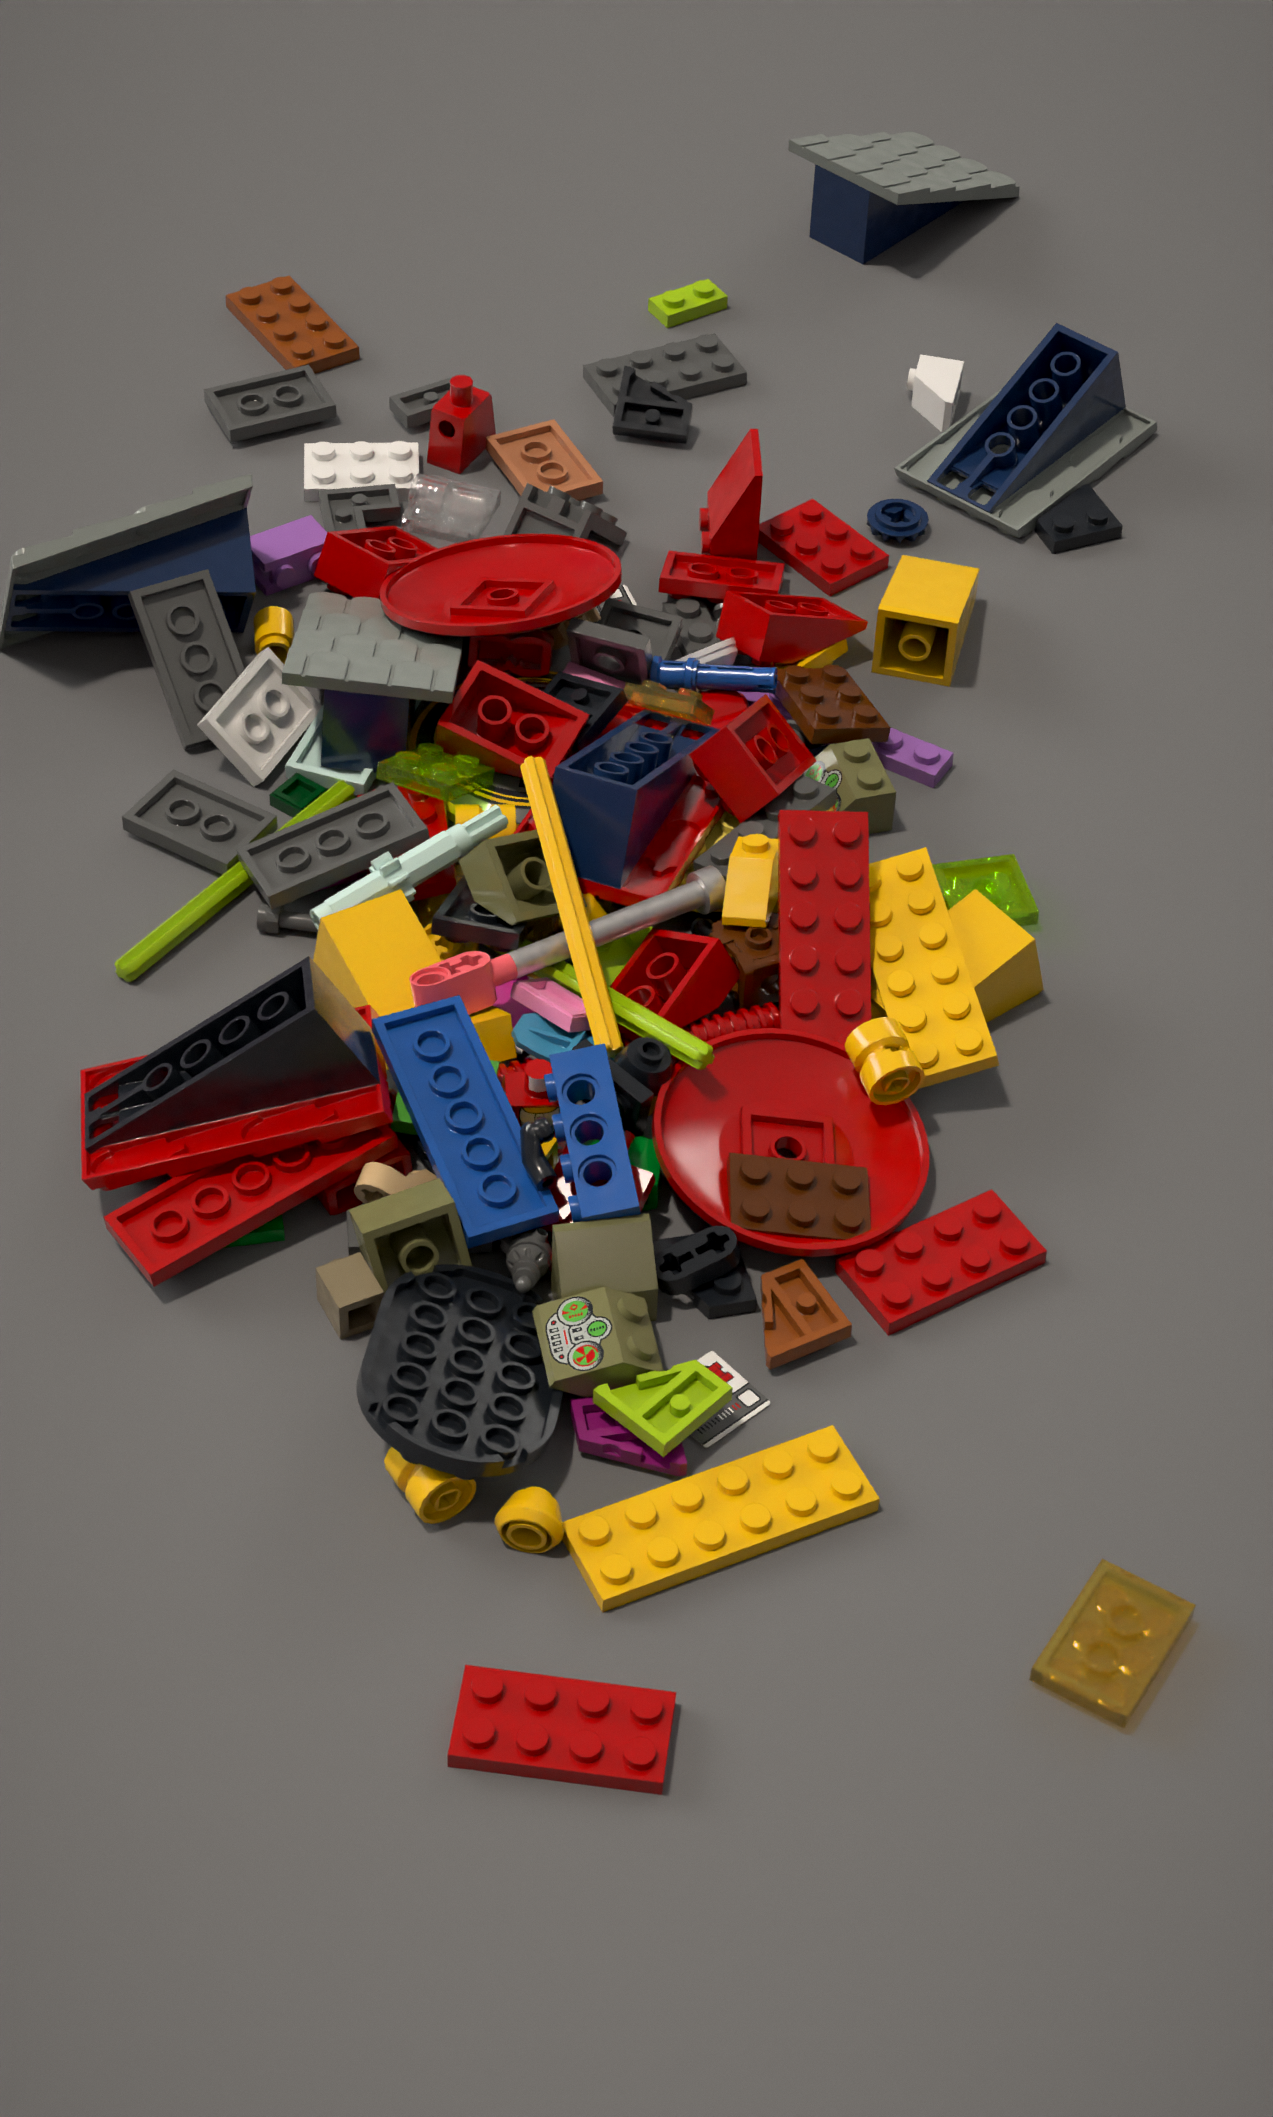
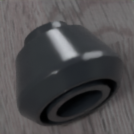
[613,1037,673,1097]

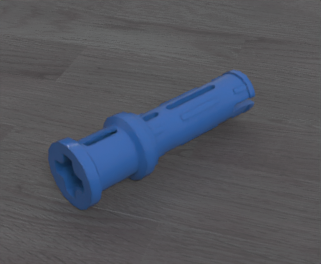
[650,656,778,695]

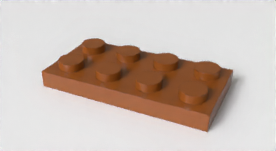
[226,275,360,374]

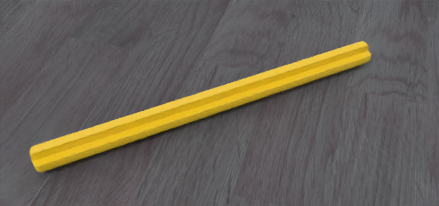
[520,756,623,1059]

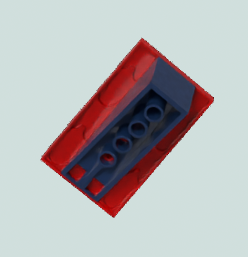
[513,703,726,906]

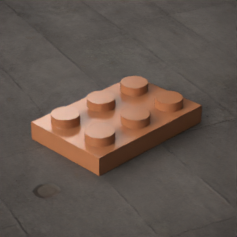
[486,419,603,501]

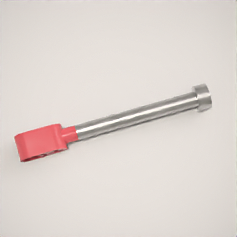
[409,865,726,1015]

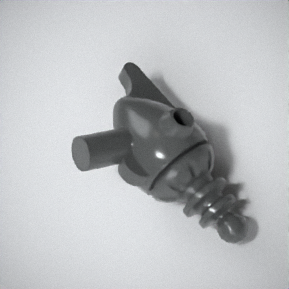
[499,1228,552,1293]

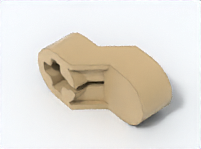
[354,1162,437,1204]

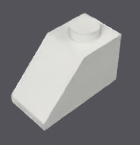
[907,355,964,432]

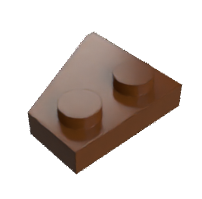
[760,1259,852,1370]

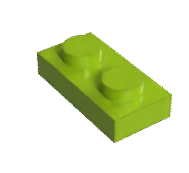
[648,279,728,328]

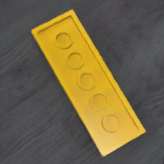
[869,847,999,1089]
[562,1425,880,1613]

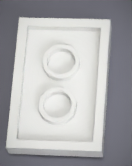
[304,441,420,502]
[197,647,322,787]

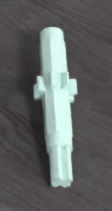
[310,805,508,930]

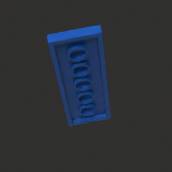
[372,995,559,1248]

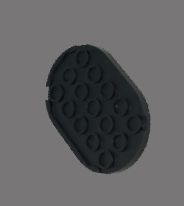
[356,1264,564,1480]

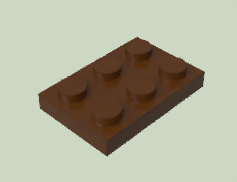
[775,665,891,744]
[727,1153,871,1252]

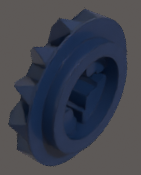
[867,499,929,544]

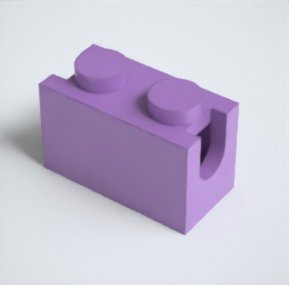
[250,515,327,596]

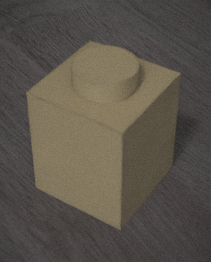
[315,1252,384,1340]

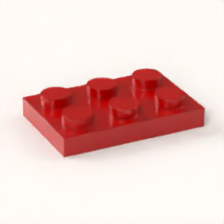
[758,499,889,597]
[658,551,785,604]

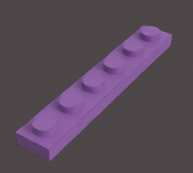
[738,691,954,788]

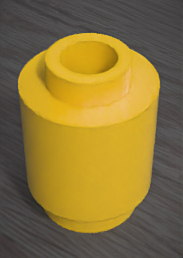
[253,606,295,664]

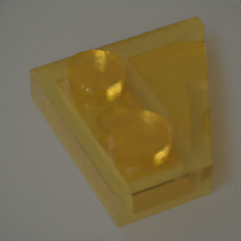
[624,680,715,725]

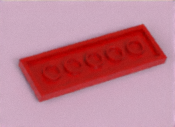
[778,810,871,1045]
[103,1109,399,1287]

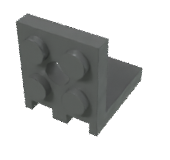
[504,483,627,547]
[566,598,683,704]

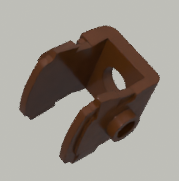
[709,912,779,1011]

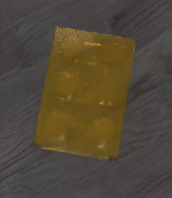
[1029,1559,1196,1729]

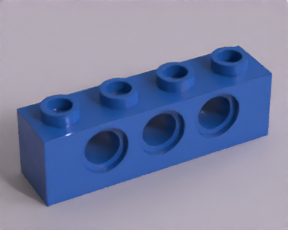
[544,1043,641,1223]

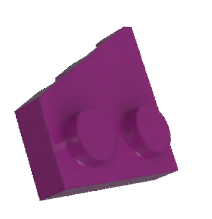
[570,1397,687,1476]

